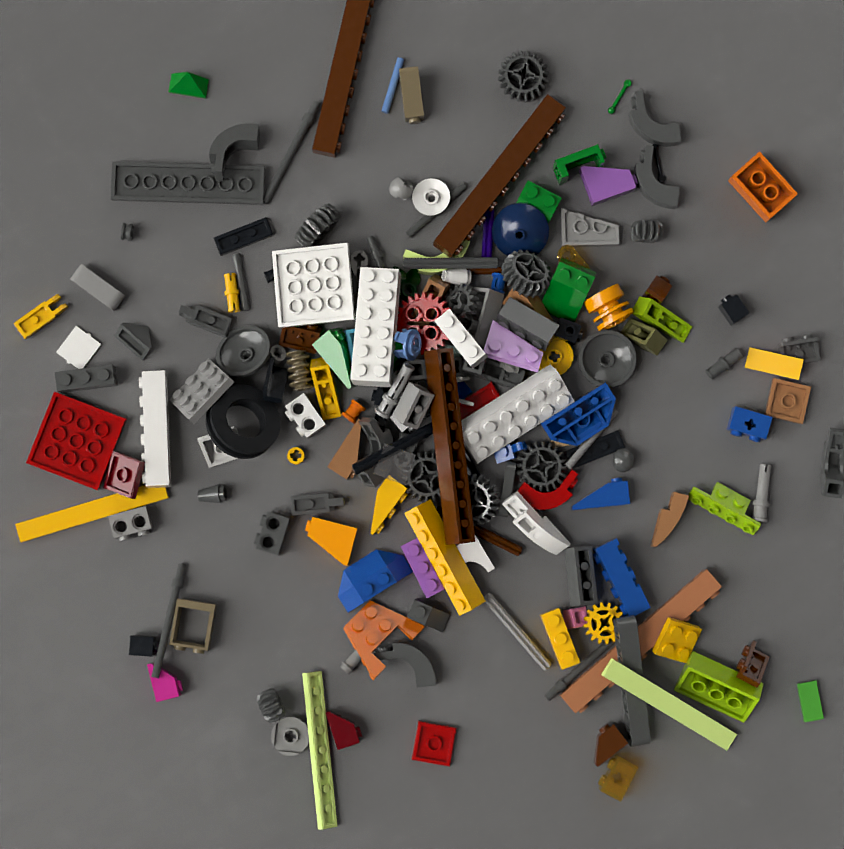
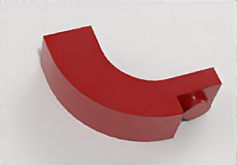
[518,470,578,510]

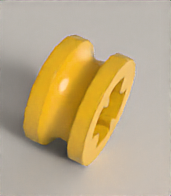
[287,447,305,465]

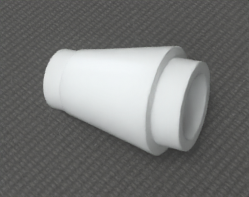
[442,269,471,286]

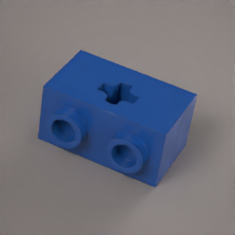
[726,406,773,443]

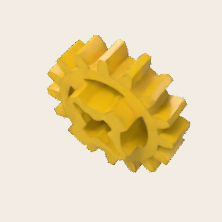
[583,602,623,645]

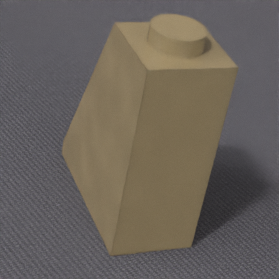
[399,66,424,124]

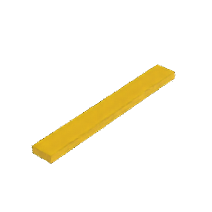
[15,485,169,543]

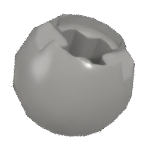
[389,177,413,201]

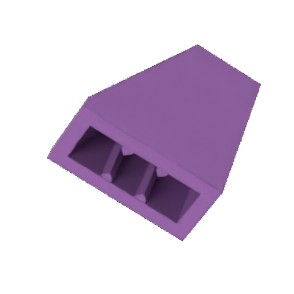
[579,166,638,206]

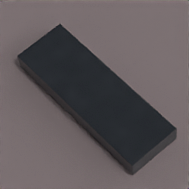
[214,217,274,256]
[565,430,626,469]

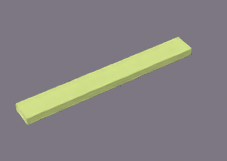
[601,658,737,751]
[302,671,338,830]

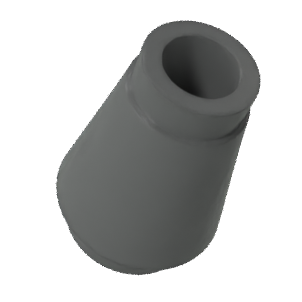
[198,484,227,503]

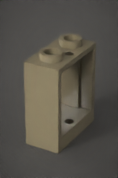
[169,598,217,654]

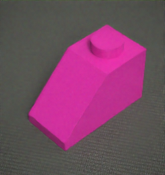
[147,663,183,702]

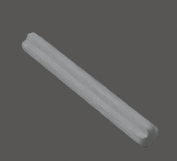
[484,593,551,670]

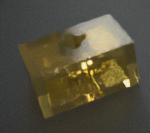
[598,754,639,802]

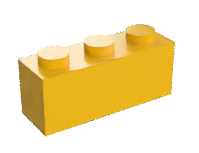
[540,608,580,670]

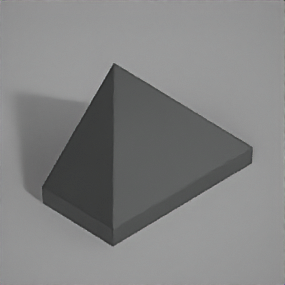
[114,322,152,361]

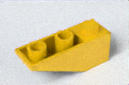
[371,475,408,535]

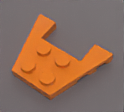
[343,600,424,681]

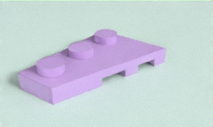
[483,320,543,373]

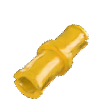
[224,273,240,313]

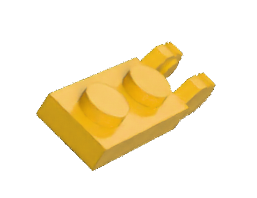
[13,294,68,339]

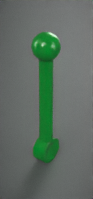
[608,80,631,114]

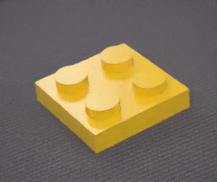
[652,617,702,663]

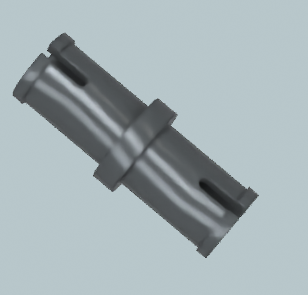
[705,348,743,380]

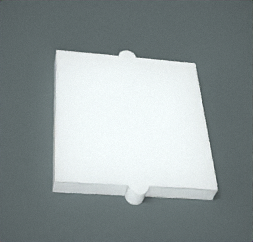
[56,326,102,369]

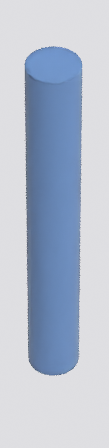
[381,57,404,114]

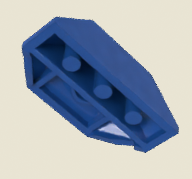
[541,382,616,446]
[338,549,413,613]

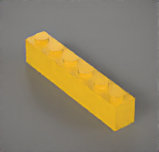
[404,499,486,616]

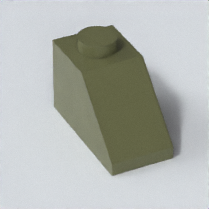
[620,318,667,356]

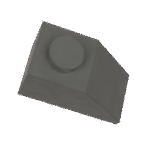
[407,599,450,632]

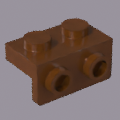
[736,640,770,688]

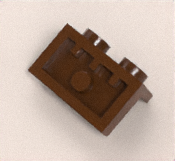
[279,324,323,354]

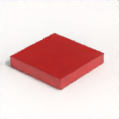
[412,721,456,767]

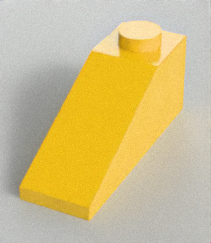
[310,358,342,420]

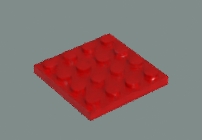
[26,392,127,491]

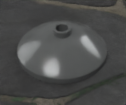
[216,326,271,377]
[578,330,636,388]

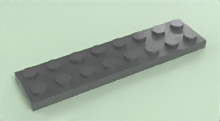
[111,162,265,205]

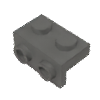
[778,334,821,364]

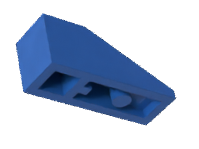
[571,478,630,510]

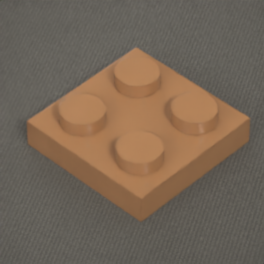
[764,378,811,425]

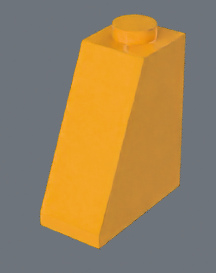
[305,517,358,566]

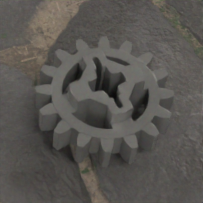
[445,283,479,325]

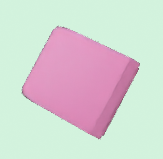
[563,606,588,629]

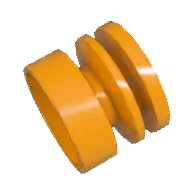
[583,283,634,331]

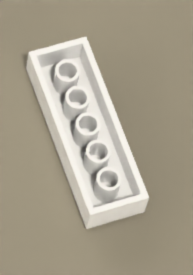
[350,267,401,387]
[461,364,575,464]

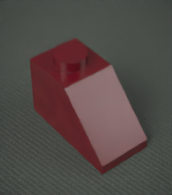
[326,710,363,750]

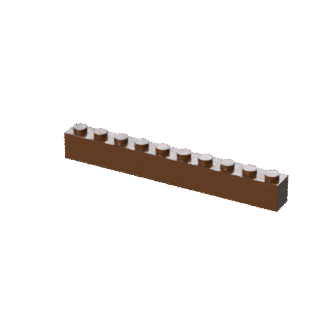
[312,0,375,158]
[433,94,566,258]
[424,348,475,545]

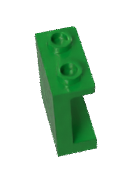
[553,144,606,185]

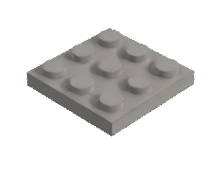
[169,358,234,424]

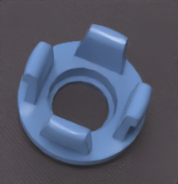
[393,329,422,361]

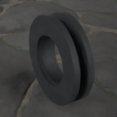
[206,384,281,459]

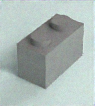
[392,381,435,430]

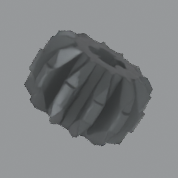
[630,220,663,243]
[257,688,285,723]

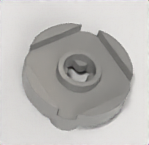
[271,716,309,756]

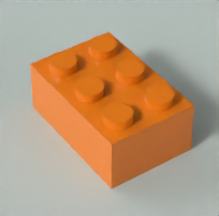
[728,151,798,223]

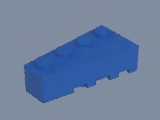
[592,538,651,616]

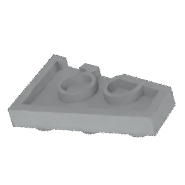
[561,208,619,247]

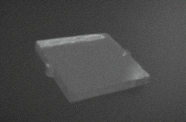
[374,444,416,485]

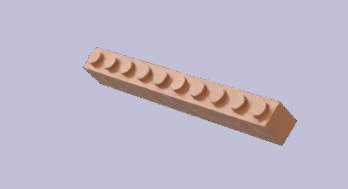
[559,569,722,714]

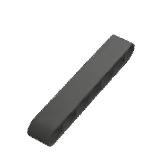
[613,615,651,747]

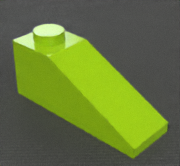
[633,296,692,343]

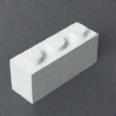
[435,309,488,369]

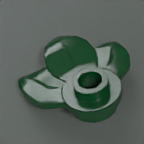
[392,266,420,301]

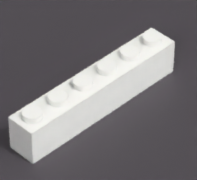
[139,370,171,488]

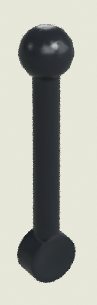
[652,144,666,183]

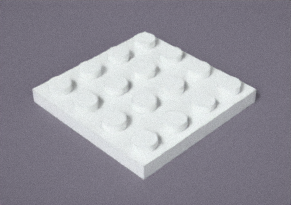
[272,243,355,328]

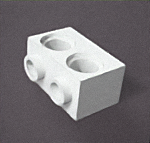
[285,393,326,439]

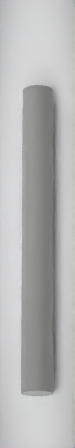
[565,408,619,469]

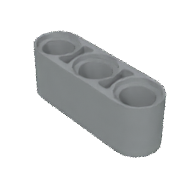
[70,264,125,311]

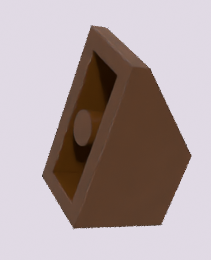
[642,276,672,304]
[594,723,628,767]

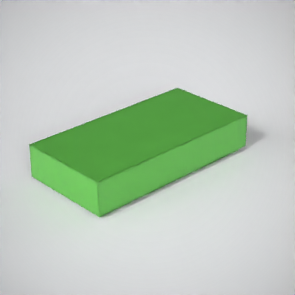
[796,680,824,722]

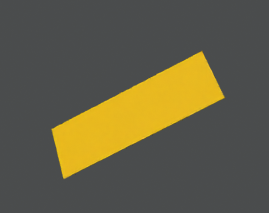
[745,347,804,380]

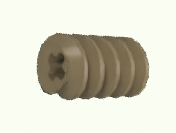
[286,350,314,391]

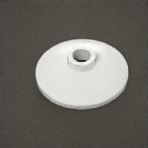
[412,178,450,216]

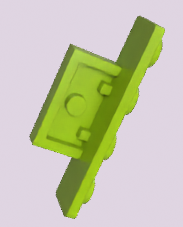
[688,482,761,535]

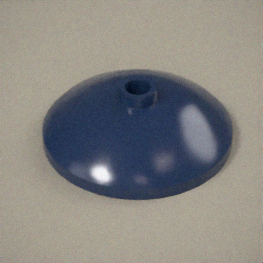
[492,203,549,256]

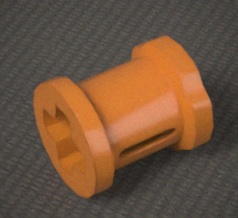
[341,399,366,424]

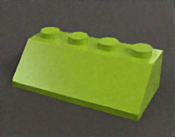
[674,651,764,723]

